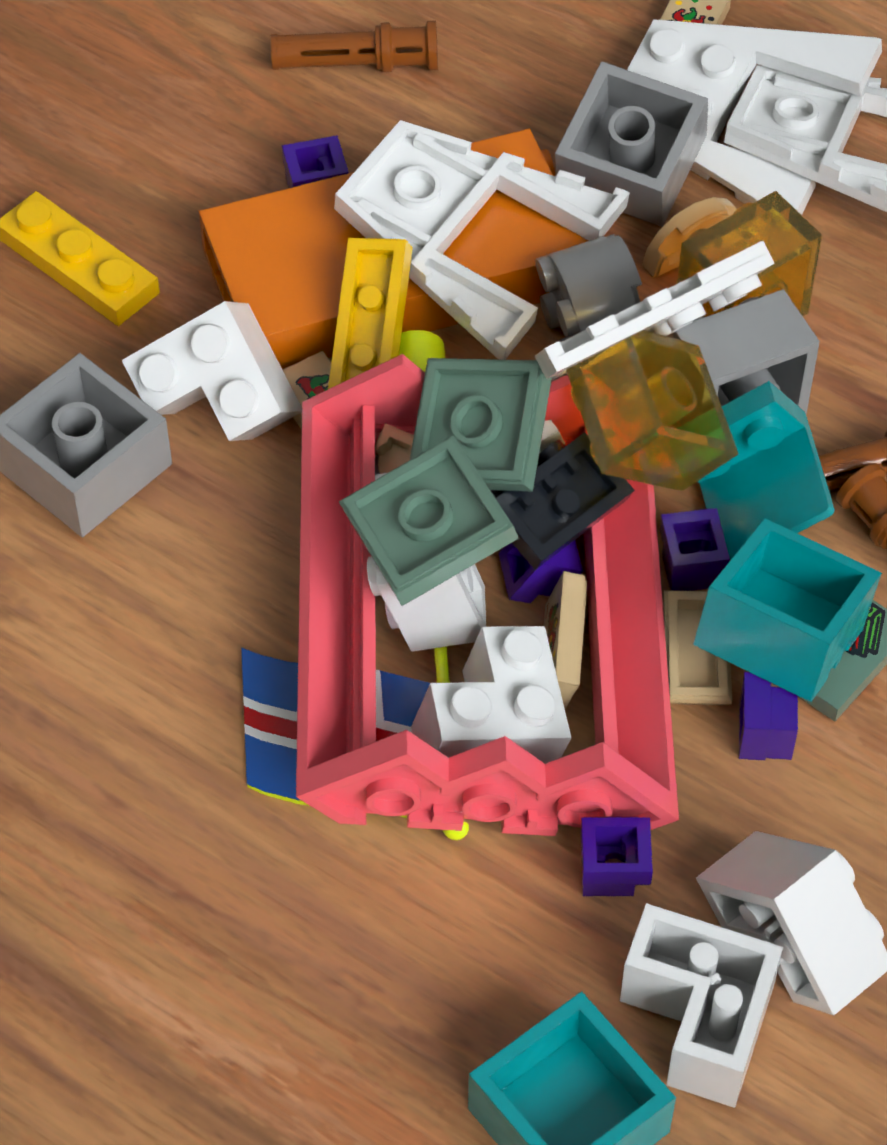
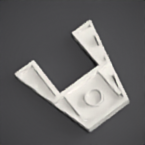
[627,19,882,232]
[724,65,887,212]
[334,120,630,360]
[535,241,775,382]

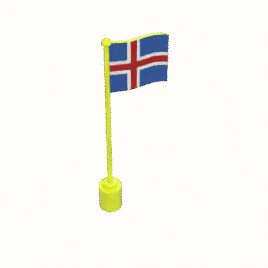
[241,330,469,840]

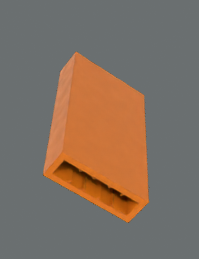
[199,128,589,370]

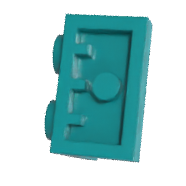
[663,381,835,560]

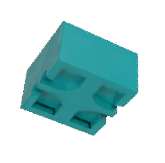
[693,518,882,702]
[468,991,676,1145]

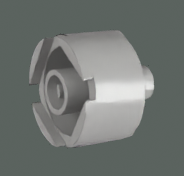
[535,234,654,373]

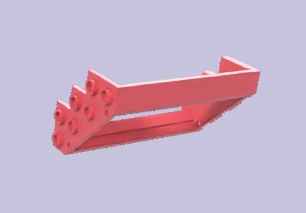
[296,354,679,836]

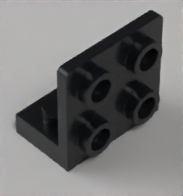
[490,432,635,570]

